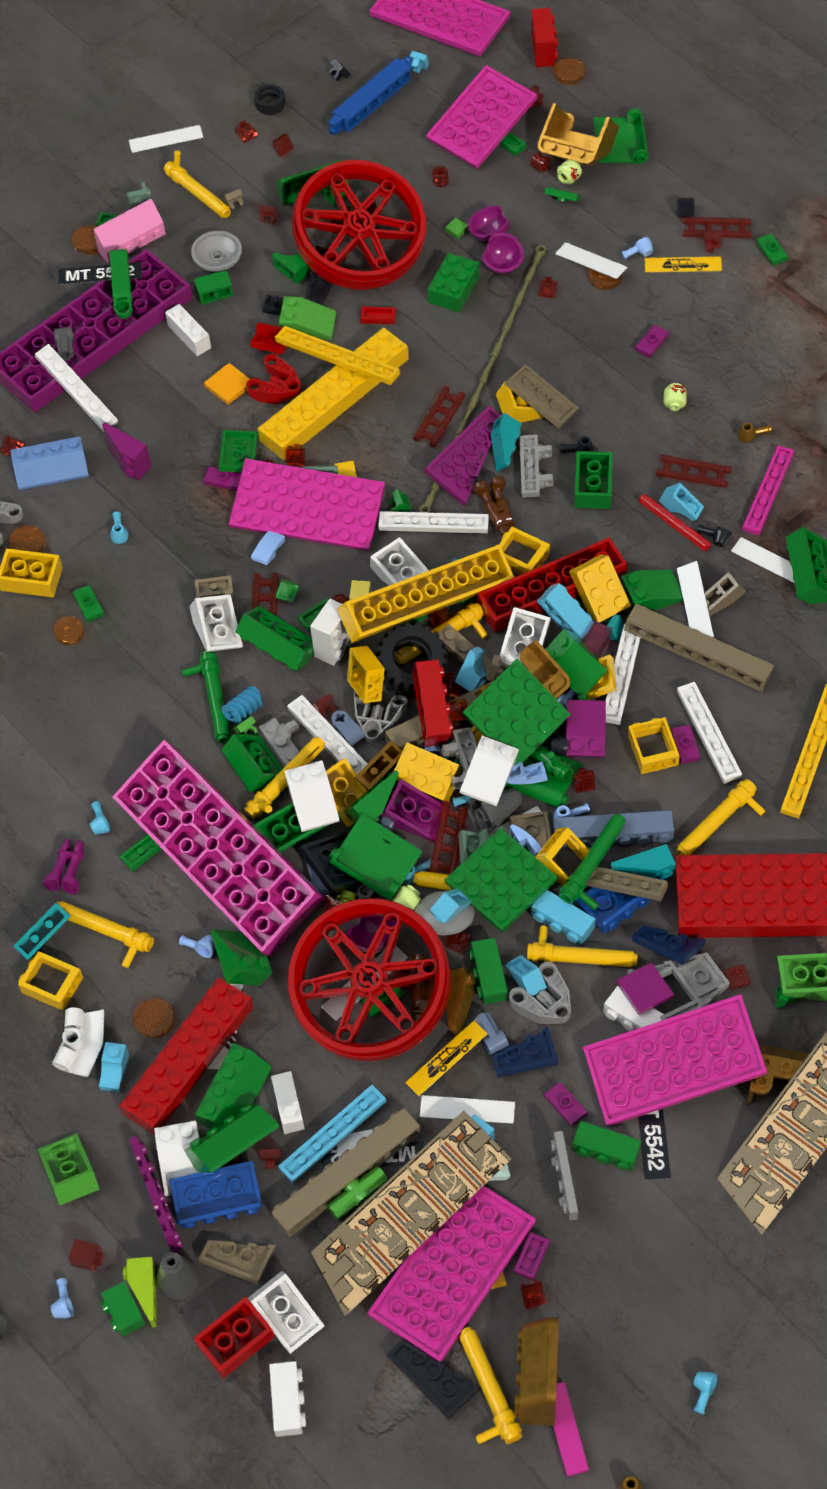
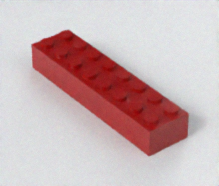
[478,537,627,633]
[119,977,254,1135]

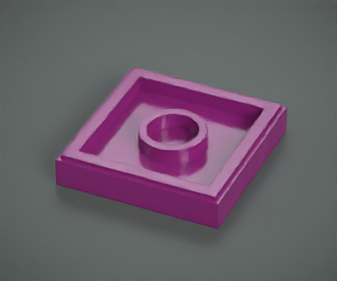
[616,963,674,1015]

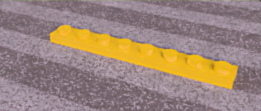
[275,326,400,385]
[780,684,827,819]

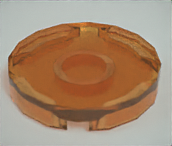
[554,58,586,85]
[72,225,98,254]
[589,269,622,290]
[9,526,45,553]
[133,998,175,1038]

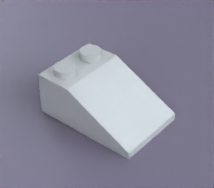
[370,537,429,586]
[189,595,243,652]
[500,607,551,665]
[460,736,519,807]
[284,761,340,832]
[154,1121,200,1196]
[247,1271,324,1354]

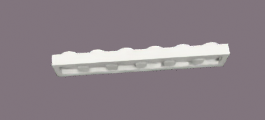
[35,344,118,432]
[379,511,489,533]
[606,624,641,725]
[677,682,742,784]
[287,695,367,774]

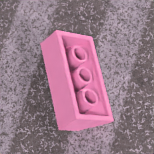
[93,199,166,264]

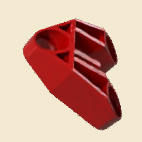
[246,354,301,405]

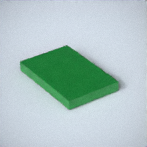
[219,430,258,473]

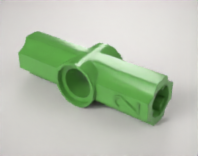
[327,1166,388,1221]

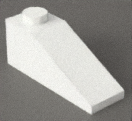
[271,1071,304,1134]

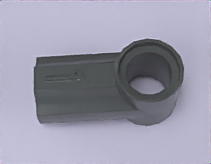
[54,327,74,361]

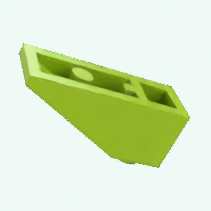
[123,1257,157,1327]

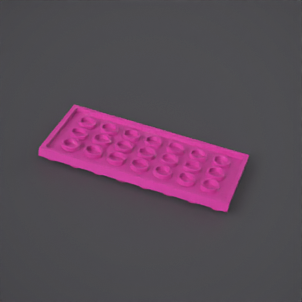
[370,0,510,56]
[229,458,385,551]
[583,994,768,1126]
[367,1186,536,1362]

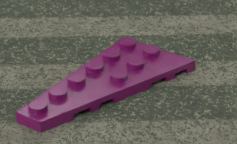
[424,405,501,506]
[129,1136,183,1255]

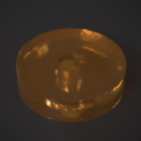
[53,616,84,645]

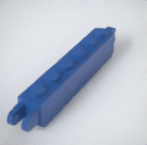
[328,56,413,135]

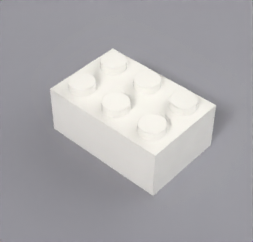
[310,599,352,666]

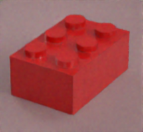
[531,8,558,67]
[193,1297,275,1379]

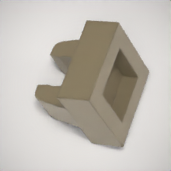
[223,189,243,210]
[486,654,508,681]

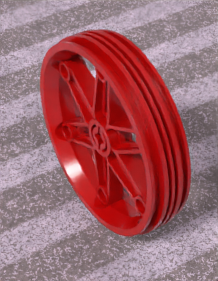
[292,160,426,290]
[288,899,451,1061]

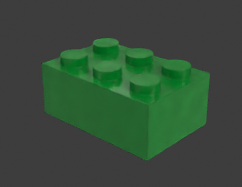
[428,253,480,313]
[574,451,613,509]

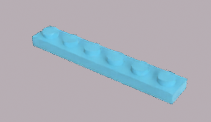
[278,1085,386,1184]

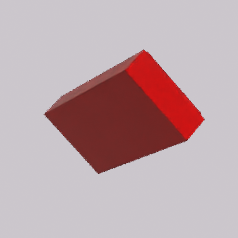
[360,306,396,324]

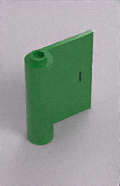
[593,108,649,164]
[505,754,583,808]
[329,813,423,901]

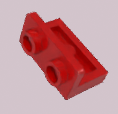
[250,322,288,354]

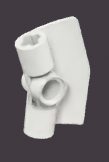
[52,1008,104,1077]

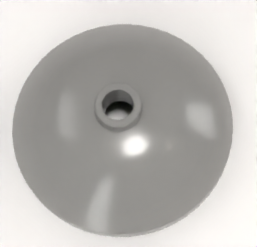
[191,231,242,271]
[415,891,475,935]

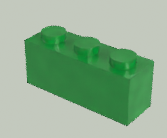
[468,938,508,1005]
[572,1121,641,1171]

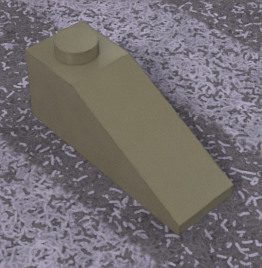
[704,572,747,617]

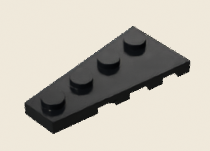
[305,245,347,306]
[387,1339,480,1420]

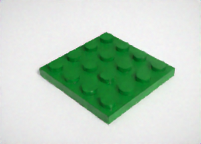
[462,659,571,765]
[444,828,558,933]

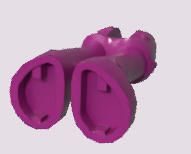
[43,838,84,894]

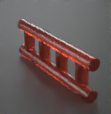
[683,217,751,238]
[413,386,465,448]
[656,455,732,488]
[252,573,279,616]
[429,801,468,875]

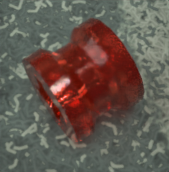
[530,152,550,172]
[432,166,449,187]

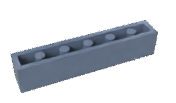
[553,810,674,849]

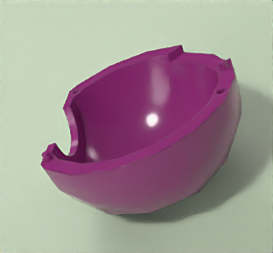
[468,206,510,243]
[482,232,524,275]
[347,916,397,953]

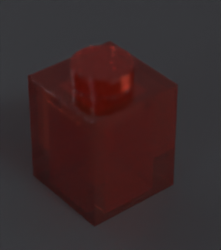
[68,1239,104,1272]

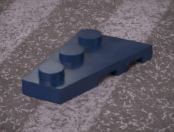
[632,925,706,965]
[492,1026,558,1078]

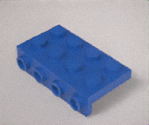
[575,878,664,934]
[169,1161,263,1229]

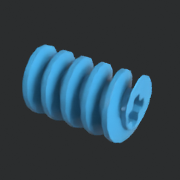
[221,686,262,724]

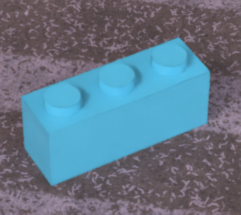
[537,583,595,639]
[531,890,595,945]

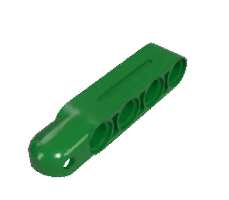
[109,248,132,319]

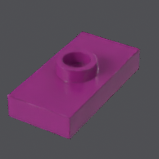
[635,325,669,358]
[203,467,242,491]
[671,725,700,764]
[544,1082,587,1127]
[514,1232,550,1281]

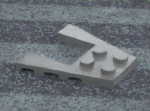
[627,952,730,1020]

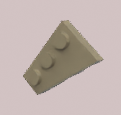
[199,1240,276,1285]

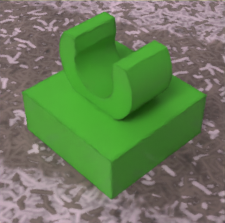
[232,716,257,734]

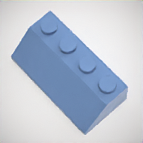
[11,436,89,490]

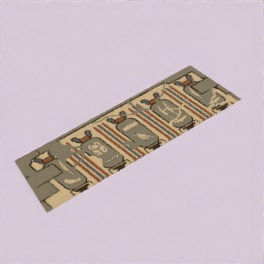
[717,1032,827,1235]
[311,1111,512,1316]

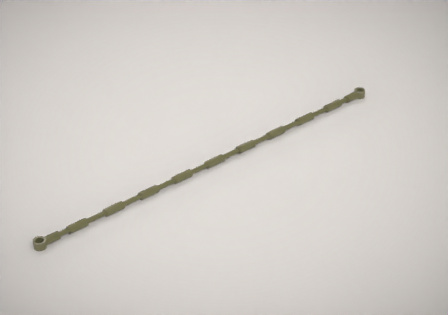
[419,245,546,513]

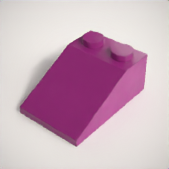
[102,422,152,481]
[566,700,606,759]
[378,779,450,842]

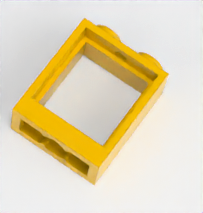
[500,527,550,575]
[347,646,385,703]
[628,717,679,775]
[535,827,589,886]
[18,951,83,1011]

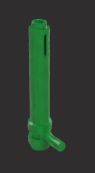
[182,651,230,744]
[530,745,573,782]
[559,814,626,910]

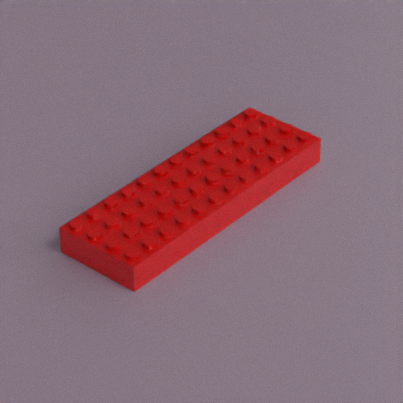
[675,853,827,938]

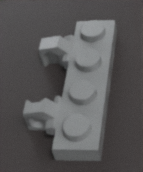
[520,435,553,498]
[259,718,319,766]
[441,727,477,789]
[551,1131,578,1221]

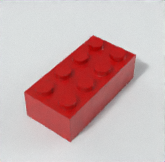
[412,660,453,747]

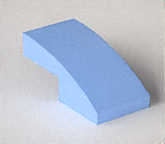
[251,531,285,565]
[507,762,548,784]
[510,824,542,857]

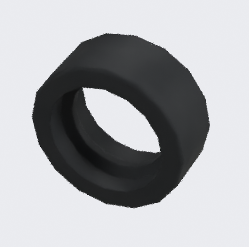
[254,84,286,115]

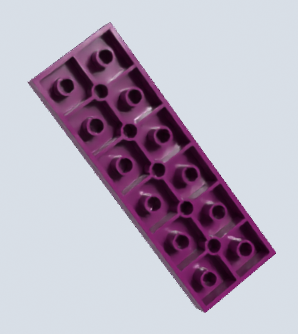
[0,249,193,413]

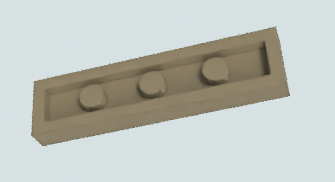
[438,624,497,683]
[586,867,668,901]

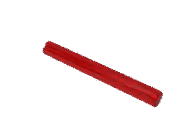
[639,494,711,552]

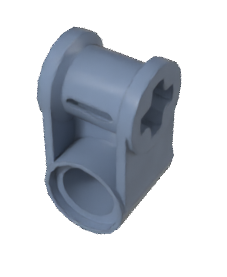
[331,710,365,746]

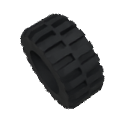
[375,622,448,698]

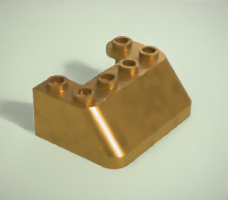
[538,103,620,166]
[474,640,570,699]
[747,1045,809,1104]
[515,1317,559,1426]

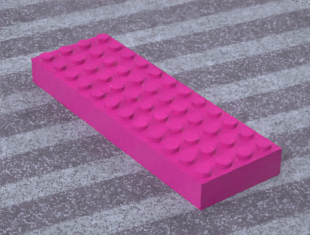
[112,739,324,956]

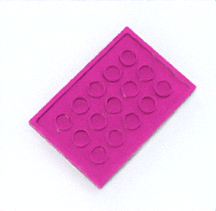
[426,65,537,169]

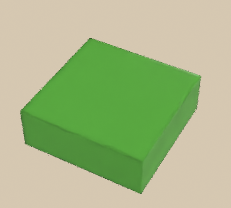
[445,218,469,239]

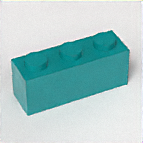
[13,902,71,960]

